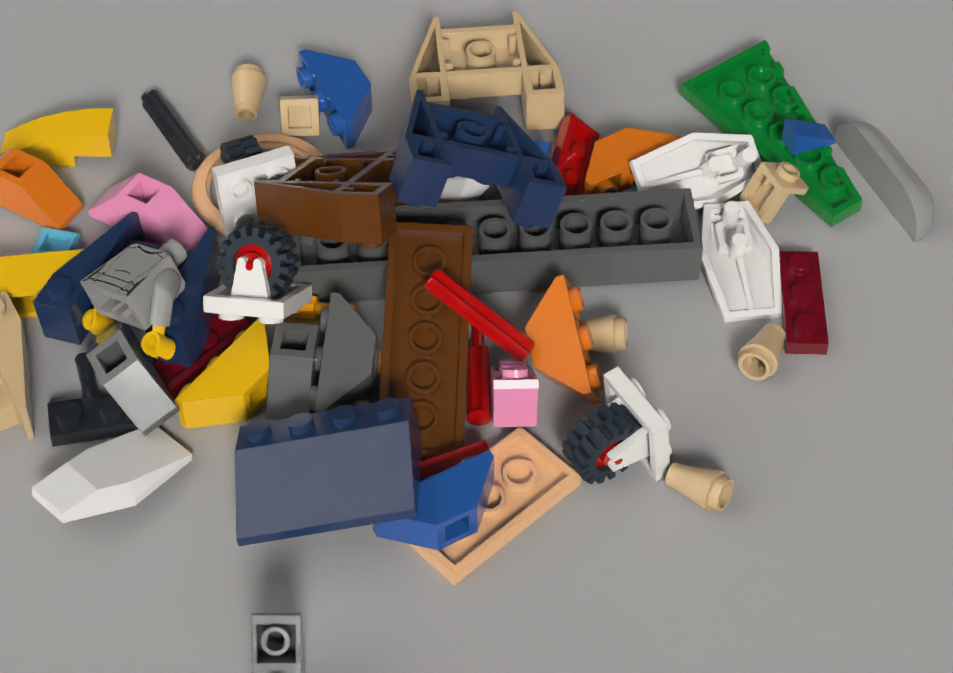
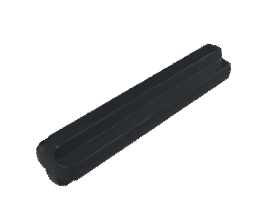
[141,89,205,171]

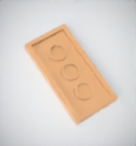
[408,427,581,586]

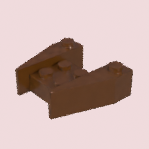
[254,149,406,249]

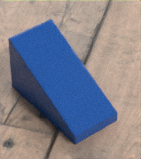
[781,118,836,155]

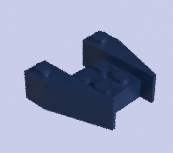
[389,89,567,229]
[33,211,223,369]

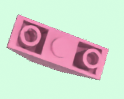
[88,173,208,251]
[490,358,538,427]

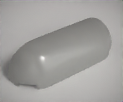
[834,121,935,242]

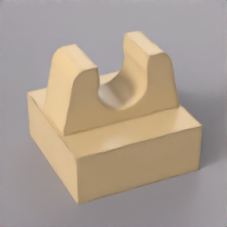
[280,95,320,136]

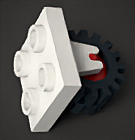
[212,135,296,239]
[203,221,312,324]
[562,366,672,484]

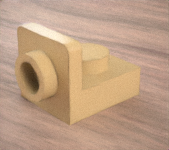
[739,161,809,224]

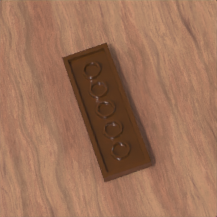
[379,222,473,461]

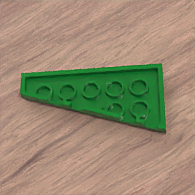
[680,40,862,227]

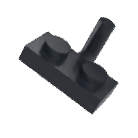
[47,352,138,447]

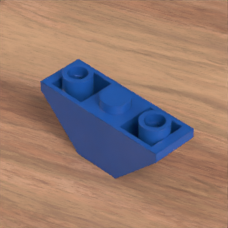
[296,49,372,149]
[373,450,494,551]

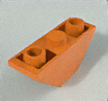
[584,127,682,194]
[0,147,84,230]
[525,275,604,405]

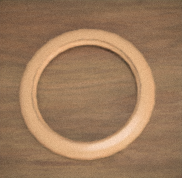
[191,133,324,240]

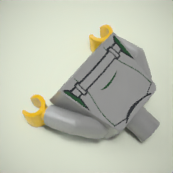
[80,239,187,360]

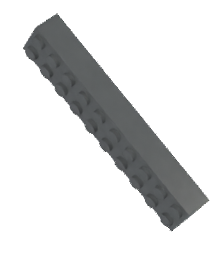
[291,188,703,303]

